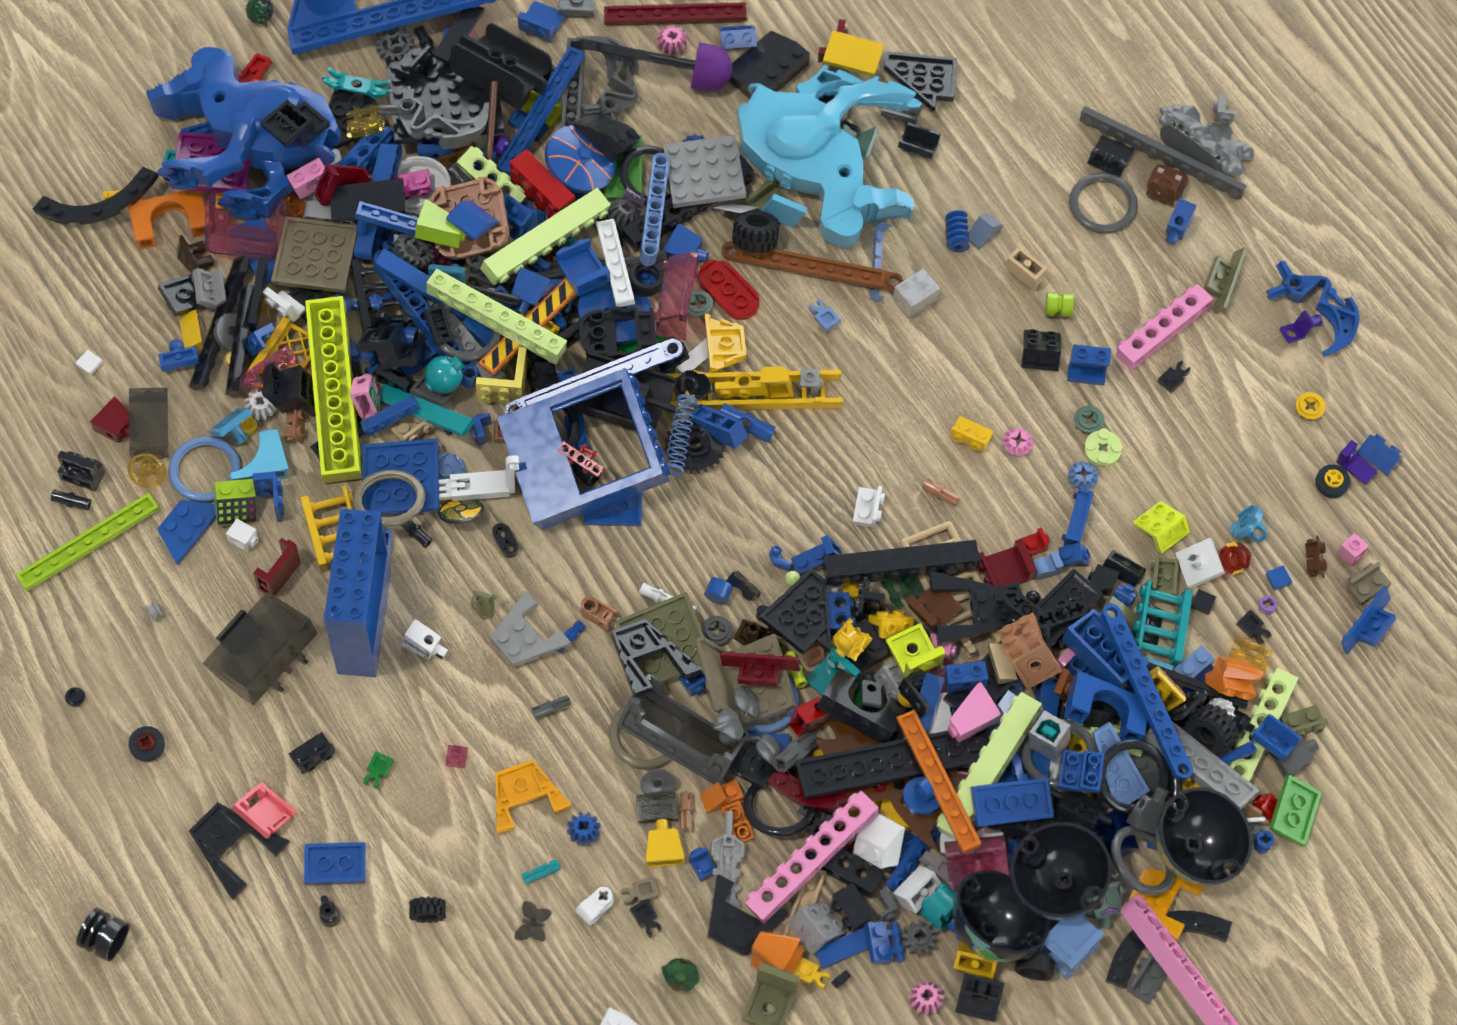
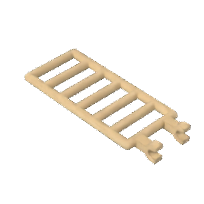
[900,521,1001,660]

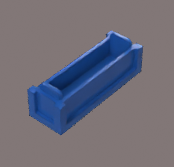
[1061,488,1094,546]

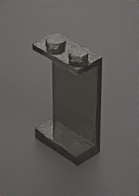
[129,388,169,460]

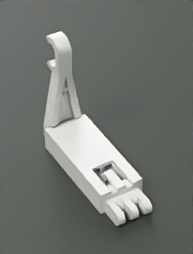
[439,455,519,501]

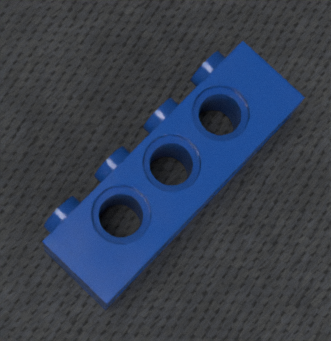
[338,122,395,173]

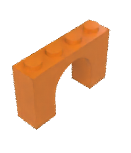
[128,190,211,250]

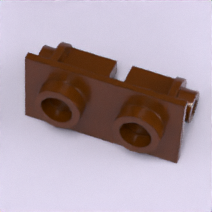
[1305,535,1327,578]

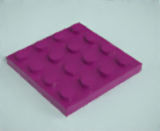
[171,132,250,193]

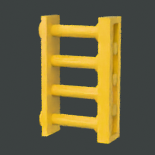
[300,486,353,573]

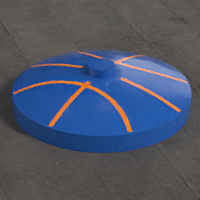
[545,125,616,194]

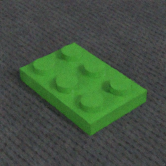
[1269,775,1322,847]

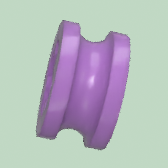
[1258,595,1277,615]

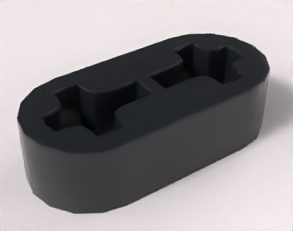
[492,523,519,558]

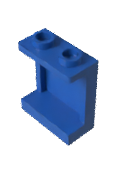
[556,238,610,296]
[1067,344,1111,386]

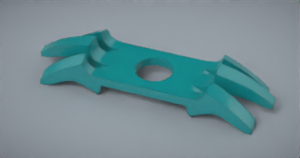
[322,67,391,98]

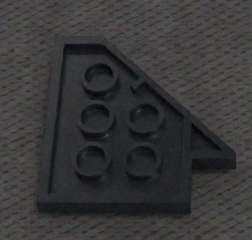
[328,83,389,149]
[759,568,831,655]

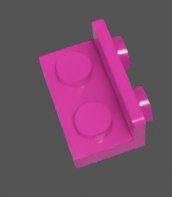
[396,168,433,200]

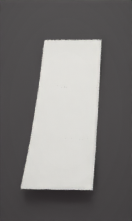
[676,339,708,373]

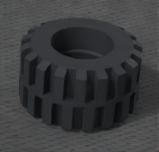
[732,210,780,253]
[1183,704,1239,757]

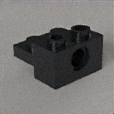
[57,450,105,492]
[955,972,1005,1022]

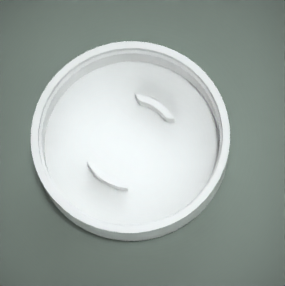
[397,156,452,215]

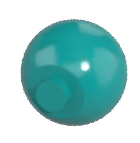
[425,355,465,394]

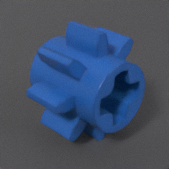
[1113,583,1137,607]

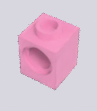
[1337,533,1369,567]

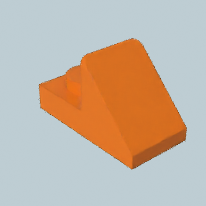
[700,780,744,814]

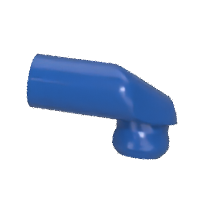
[769,546,792,571]

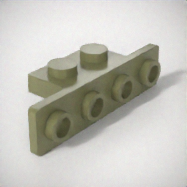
[1204,247,1247,314]

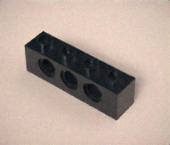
[805,833,884,899]

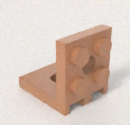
[998,613,1062,689]

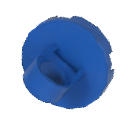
[903,777,940,816]

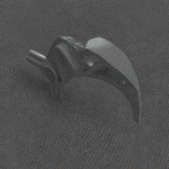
[577,36,639,121]
[380,86,489,149]

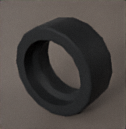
[629,261,664,297]
[1014,953,1055,981]

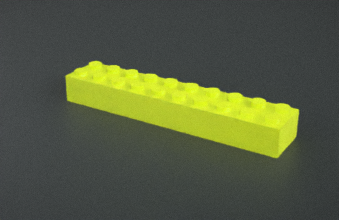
[305,296,362,483]

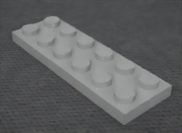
[1143,721,1260,809]

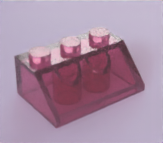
[944,835,1010,889]

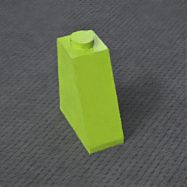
[415,200,466,248]

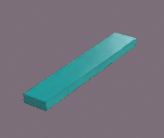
[379,384,474,437]

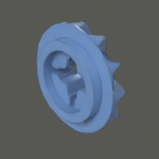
[1068,461,1099,489]

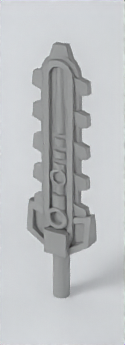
[711,811,745,907]

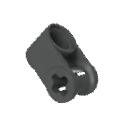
[466,255,492,284]

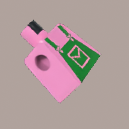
[350,374,380,421]

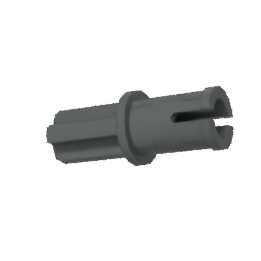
[531,695,571,720]

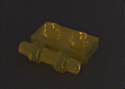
[347,104,384,139]
[1228,636,1273,680]

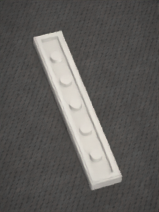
[596,219,635,307]

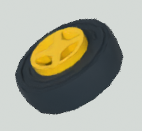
[1315,464,1350,498]

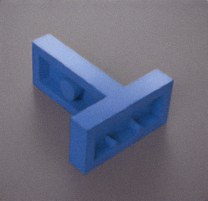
[791,535,842,577]

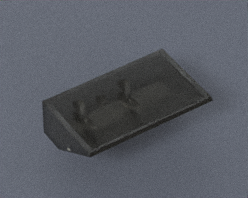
[202,592,318,706]

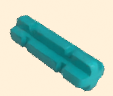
[521,859,560,884]

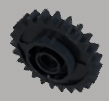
[665,417,726,474]

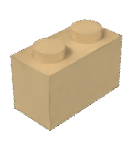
[1005,246,1048,290]

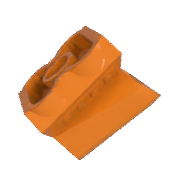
[1205,657,1264,700]
[750,931,805,974]

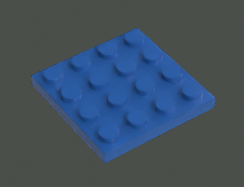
[362,438,440,515]

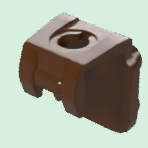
[1146,165,1189,206]

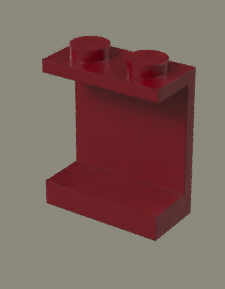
[314,164,372,206]
[978,539,1037,587]

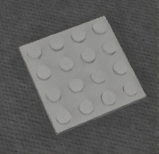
[663,135,746,208]

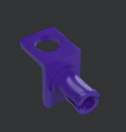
[1279,310,1323,343]

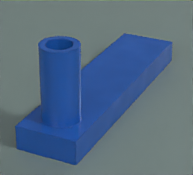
[355,201,418,236]

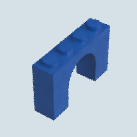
[1064,671,1147,741]

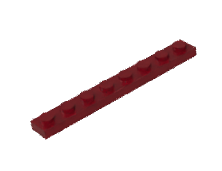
[604,2,747,25]

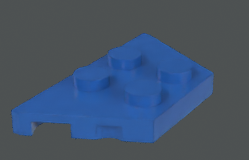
[157,500,216,565]

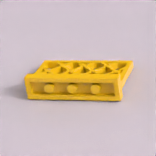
[244,317,311,389]

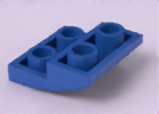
[1057,749,1104,792]

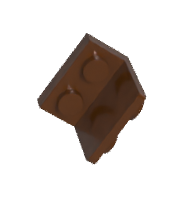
[906,587,962,634]

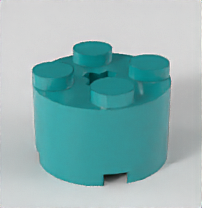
[920,882,956,932]

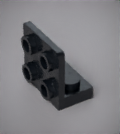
[1021,329,1061,371]

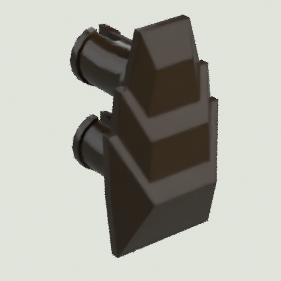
[177,235,214,274]
[733,619,782,648]

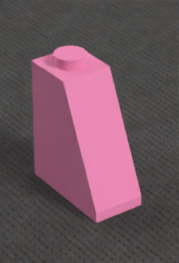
[948,682,1001,743]

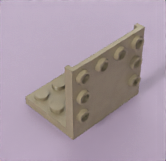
[696,634,796,728]

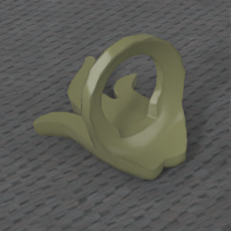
[471,590,498,620]

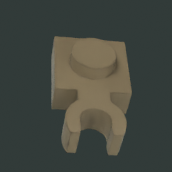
[620,877,658,905]

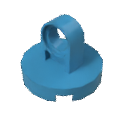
[1230,505,1267,542]

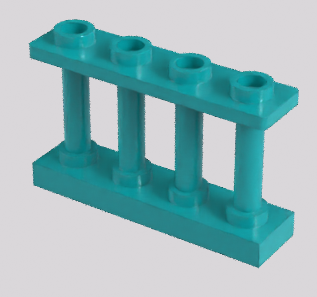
[1133,580,1193,668]

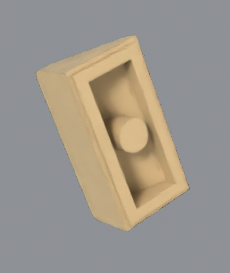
[988,643,1017,684]

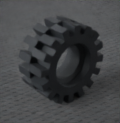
[409,896,446,923]

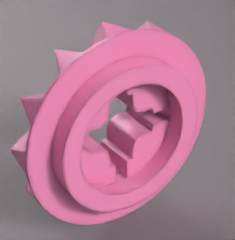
[1003,427,1033,456]

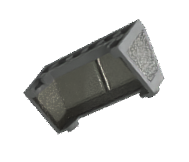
[616,674,750,784]

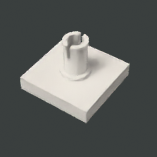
[1175,538,1225,589]

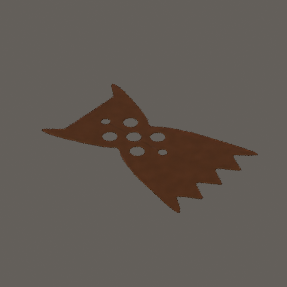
[794,721,968,850]

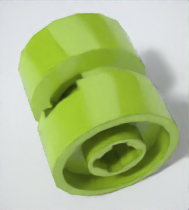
[1045,292,1074,318]

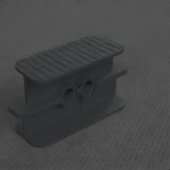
[450,23,552,108]
[571,351,678,433]

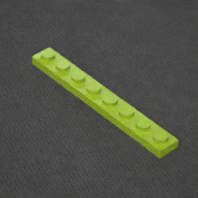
[15,492,160,592]

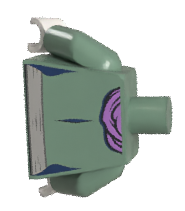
[1063,868,1126,928]

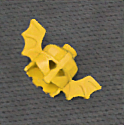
[831,618,873,661]

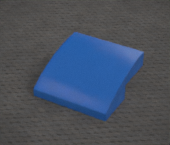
[504,193,534,241]

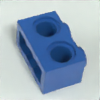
[827,592,855,636]

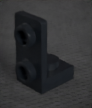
[898,669,930,718]

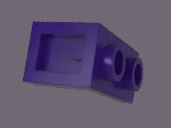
[1336,440,1377,485]

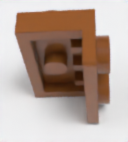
[1054,667,1075,704]

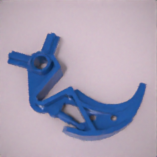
[1266,261,1359,357]

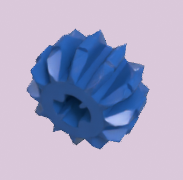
[567,811,601,846]

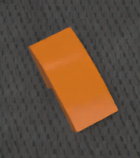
[720,800,755,842]

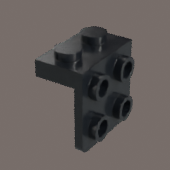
[1167,690,1208,729]

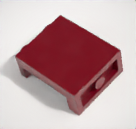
[253,538,301,598]

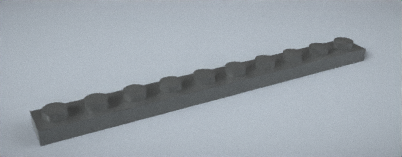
[1079,106,1247,200]

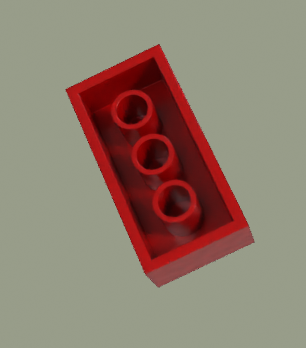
[510,149,575,219]

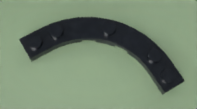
[33,167,159,225]
[1105,910,1232,989]

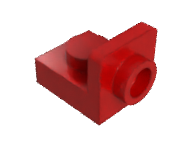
[1020,527,1050,557]
[1252,793,1278,823]

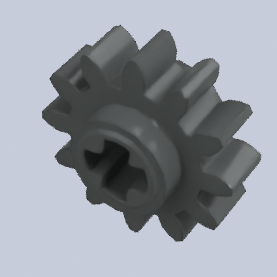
[901,920,938,957]

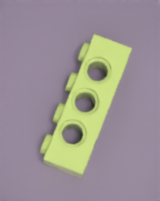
[455,146,526,203]

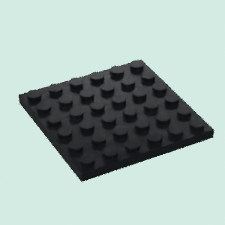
[386,58,505,145]

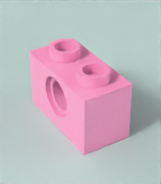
[287,158,325,200]

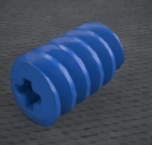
[945,210,970,252]

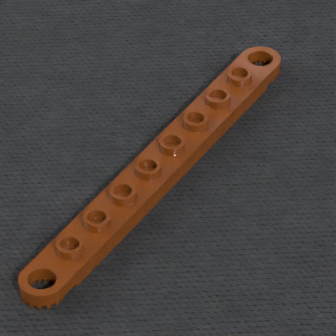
[722,241,903,292]

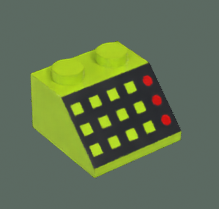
[212,479,256,526]

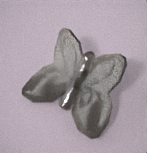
[514,901,552,942]

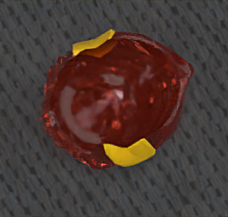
[1218,542,1252,575]

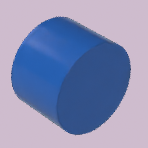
[704,577,733,605]

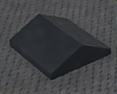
[600,381,650,420]

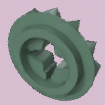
[683,290,713,318]
[1074,405,1104,434]

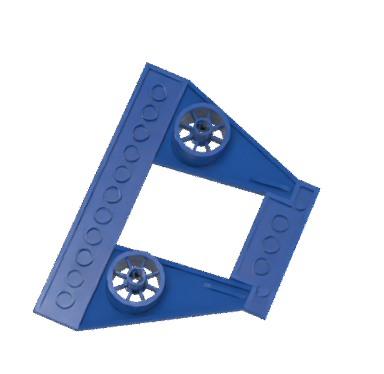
[287,0,498,55]

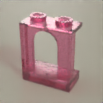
[240,345,298,391]

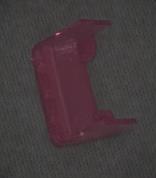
[205,190,286,260]
[654,251,698,341]

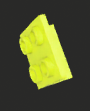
[1133,501,1190,554]

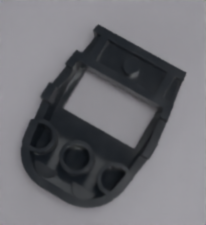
[579,306,656,360]

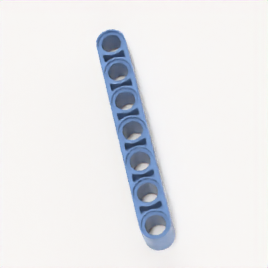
[640,153,669,266]

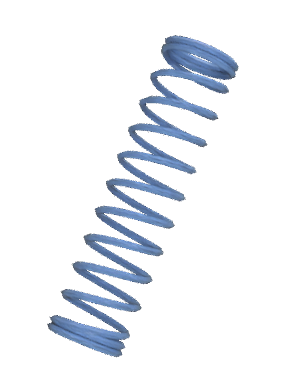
[665,394,698,476]

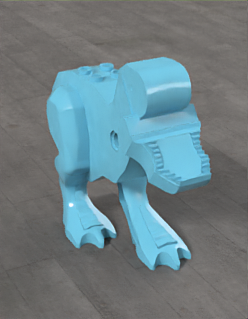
[737,64,922,248]

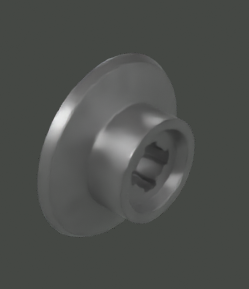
[640,769,676,798]

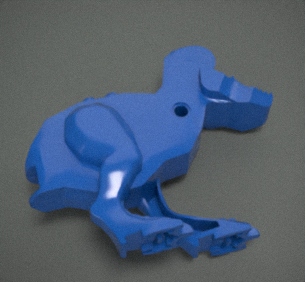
[146,47,341,219]

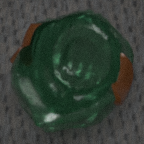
[661,957,700,992]

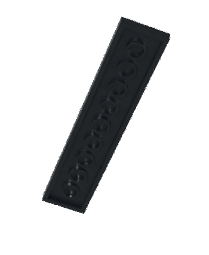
[943,568,1103,711]
[795,727,991,800]

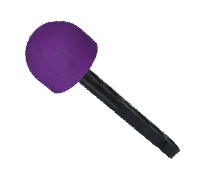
[579,39,732,92]

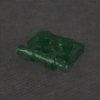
[881,577,925,609]

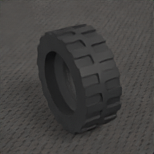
[1083,701,1115,728]

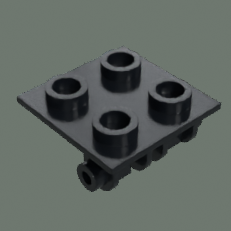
[1087,135,1135,177]

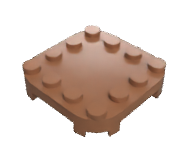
[429,177,509,260]

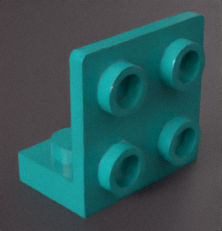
[805,646,861,696]

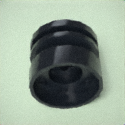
[76,908,130,962]

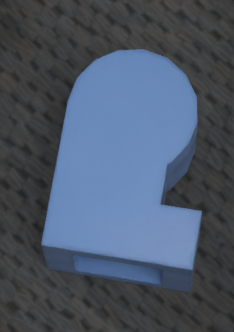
[1033,551,1064,579]

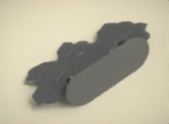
[1159,104,1254,176]

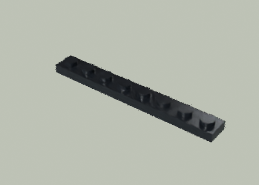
[189,255,251,390]

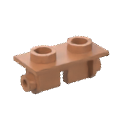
[285,408,307,444]

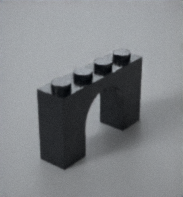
[816,668,907,743]

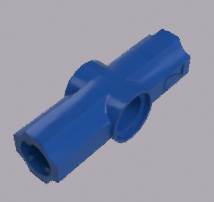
[720,403,776,443]

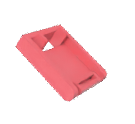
[233,782,296,838]

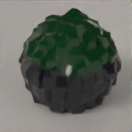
[246,0,274,25]

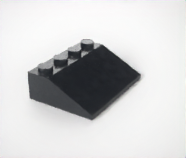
[729,30,810,99]

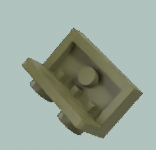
[1149,553,1179,596]

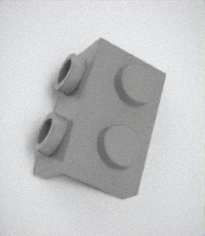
[193,268,226,309]

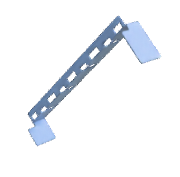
[870,222,892,302]

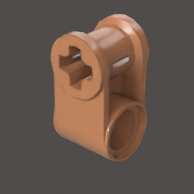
[580,596,618,630]

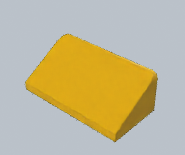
[179,310,203,349]

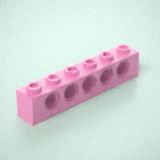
[1115,284,1213,371]

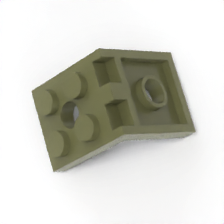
[742,962,799,1025]

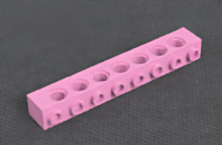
[745,791,879,924]

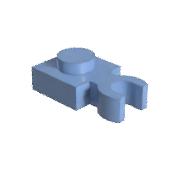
[809,299,841,332]

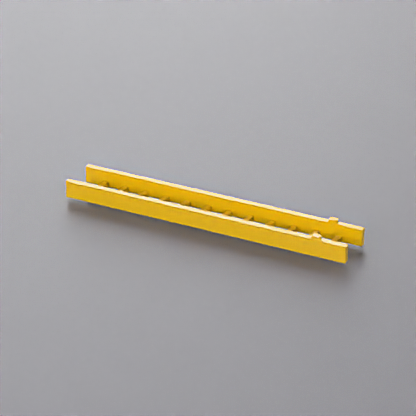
[662,370,843,412]

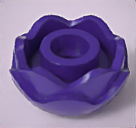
[493,135,509,156]

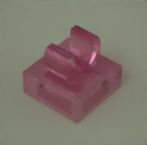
[445,745,468,768]

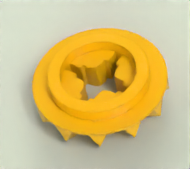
[1295,392,1326,421]

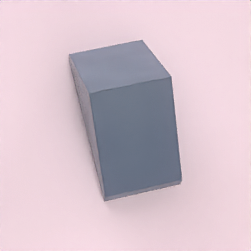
[968,214,1003,249]

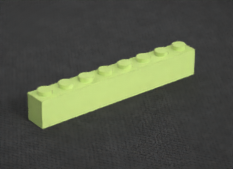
[480,188,611,285]
[937,692,1043,840]

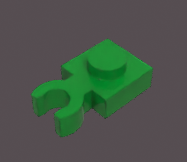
[364,751,394,789]

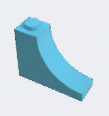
[230,429,288,481]

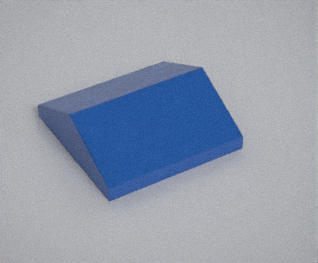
[446,200,499,240]

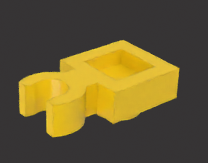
[793,957,830,989]

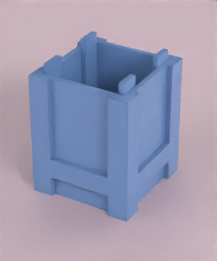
[1036,916,1104,980]

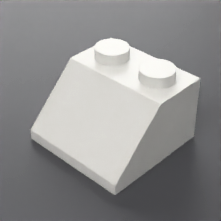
[853,813,905,868]

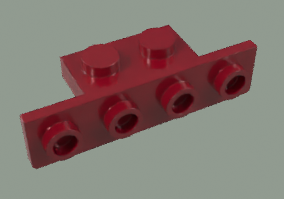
[720,651,800,687]

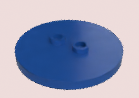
[577,282,652,345]

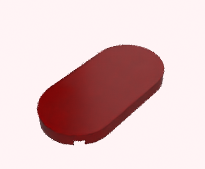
[698,260,759,320]

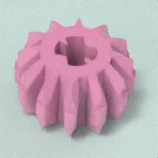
[657,24,687,55]
[909,980,944,1016]

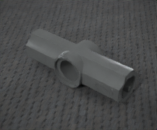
[773,732,818,772]

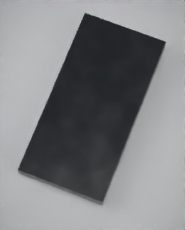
[330,178,406,223]

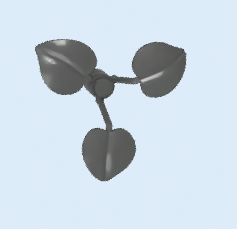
[713,686,781,766]

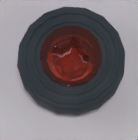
[128,726,165,762]

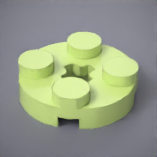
[1084,429,1123,467]

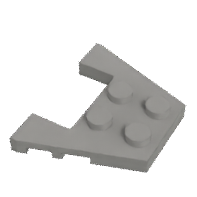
[490,591,572,667]

